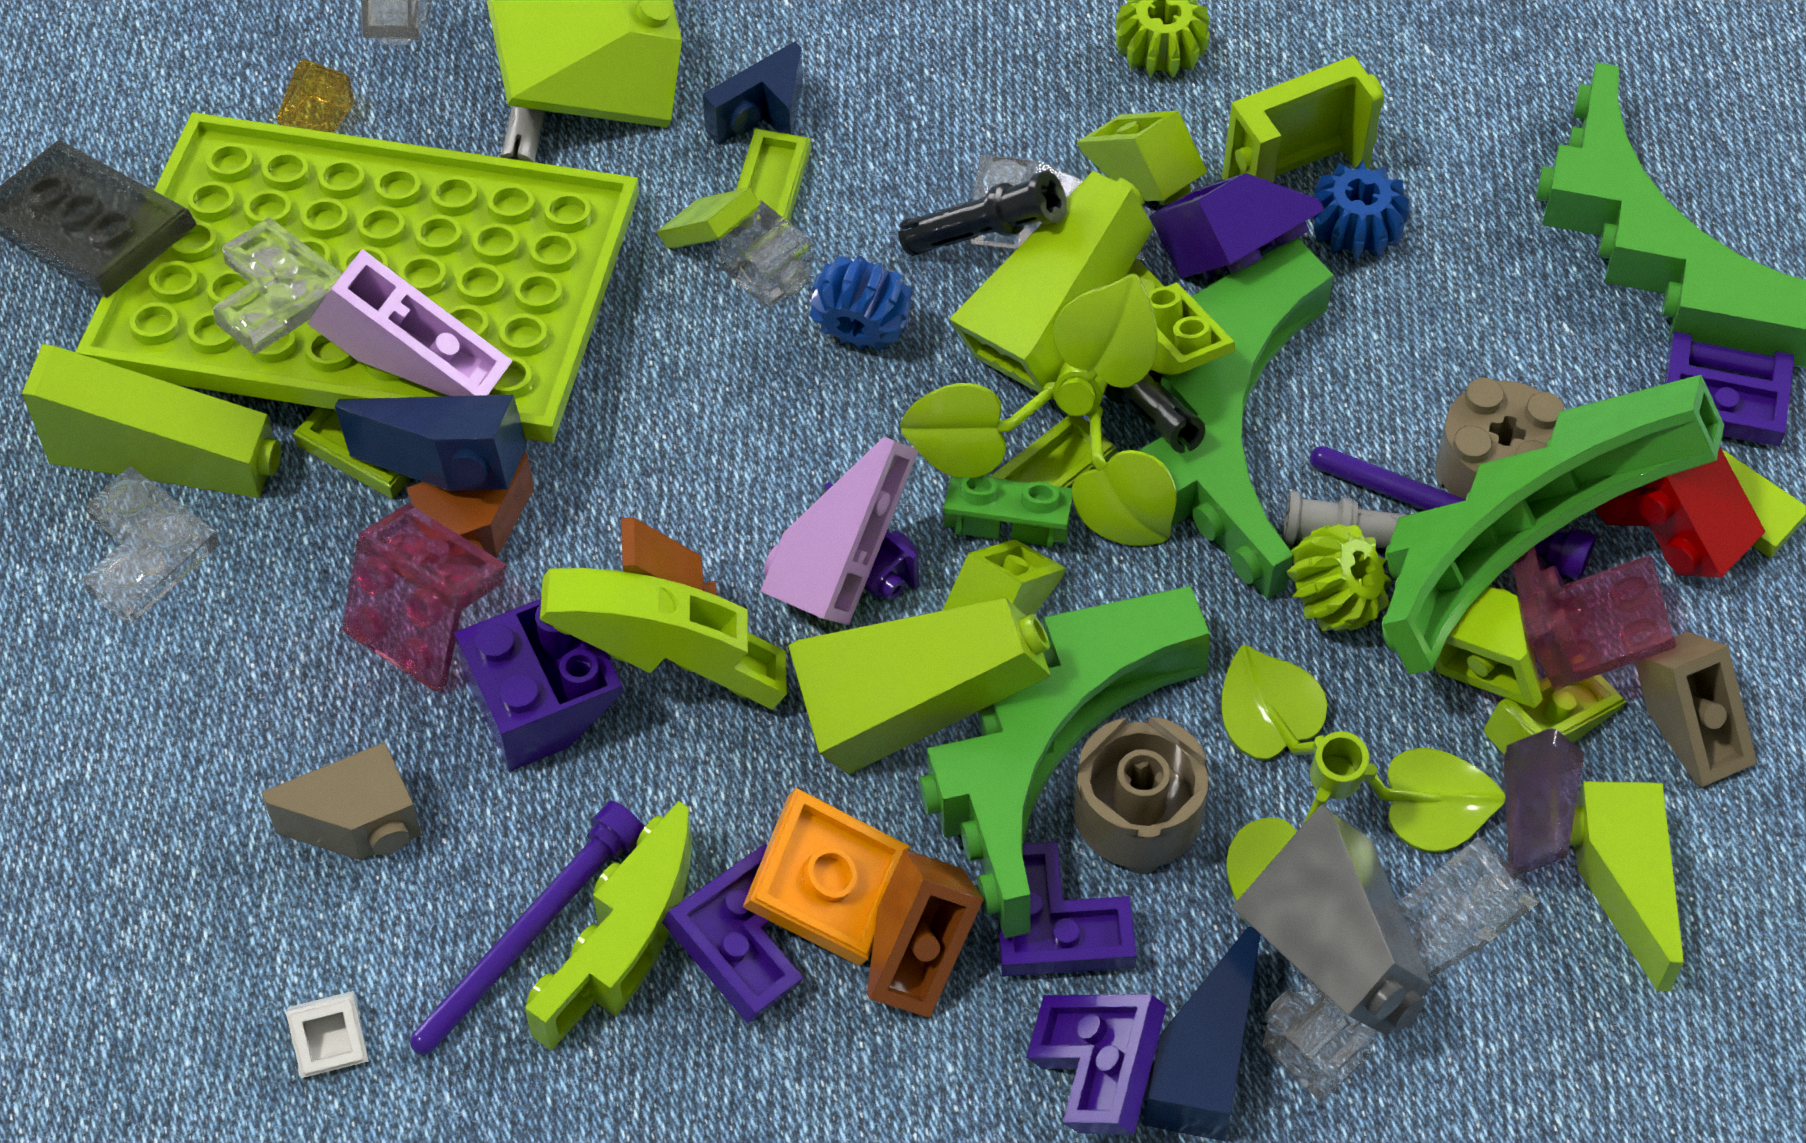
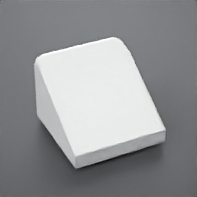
[286,991,369,1078]

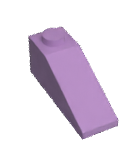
[307,249,512,396]
[760,437,919,625]

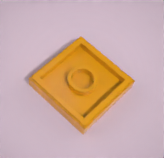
[743,788,911,966]

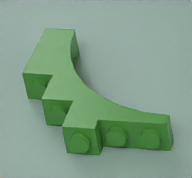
[1535,62,1806,367]
[1140,238,1334,600]
[1382,375,1725,675]
[918,586,1210,938]

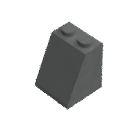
[1232,804,1432,1036]

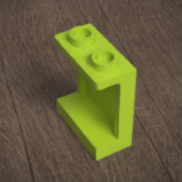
[1222,55,1384,183]

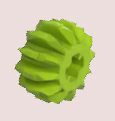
[1115,0,1210,78]
[1286,524,1393,631]

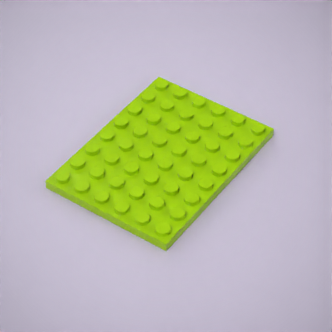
[75,112,639,443]

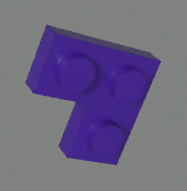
[996,841,1137,977]
[662,843,804,1024]
[1026,994,1167,1135]

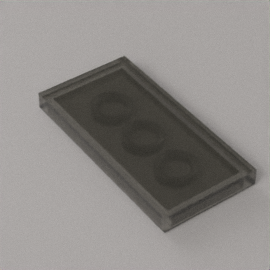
[0,140,197,298]

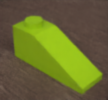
[1564,781,1684,991]

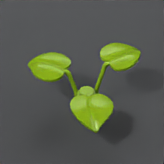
[900,274,1177,546]
[1221,645,1506,924]

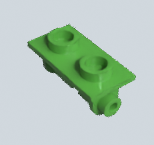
[943,475,1072,548]

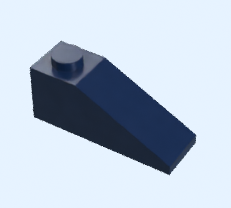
[335,395,527,491]
[1143,926,1261,1141]

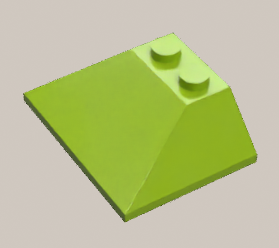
[486,0,682,128]

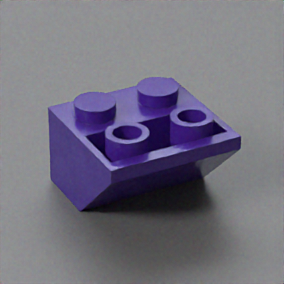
[1148,173,1324,280]
[454,599,623,772]

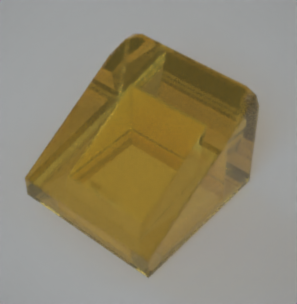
[276,59,355,133]

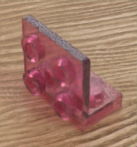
[342,503,506,691]
[1512,547,1677,690]

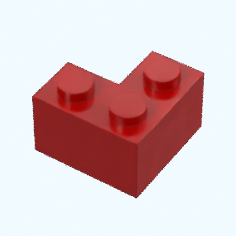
[1594,447,1765,578]

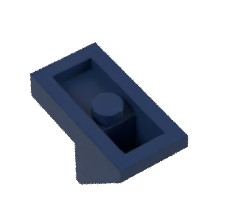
[702,41,803,145]

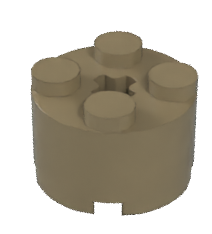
[1435,377,1564,499]
[1073,717,1209,874]

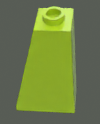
[949,171,1154,393]
[22,344,281,498]
[788,598,1051,775]

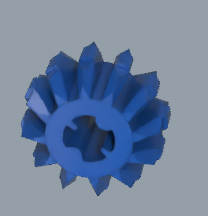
[1310,159,1410,261]
[809,256,913,350]

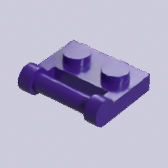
[1664,331,1794,447]

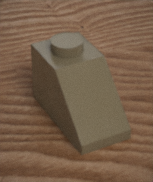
[1633,631,1757,787]
[261,742,421,860]

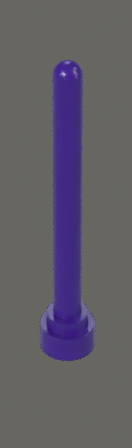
[1310,446,1597,582]
[410,800,644,1055]

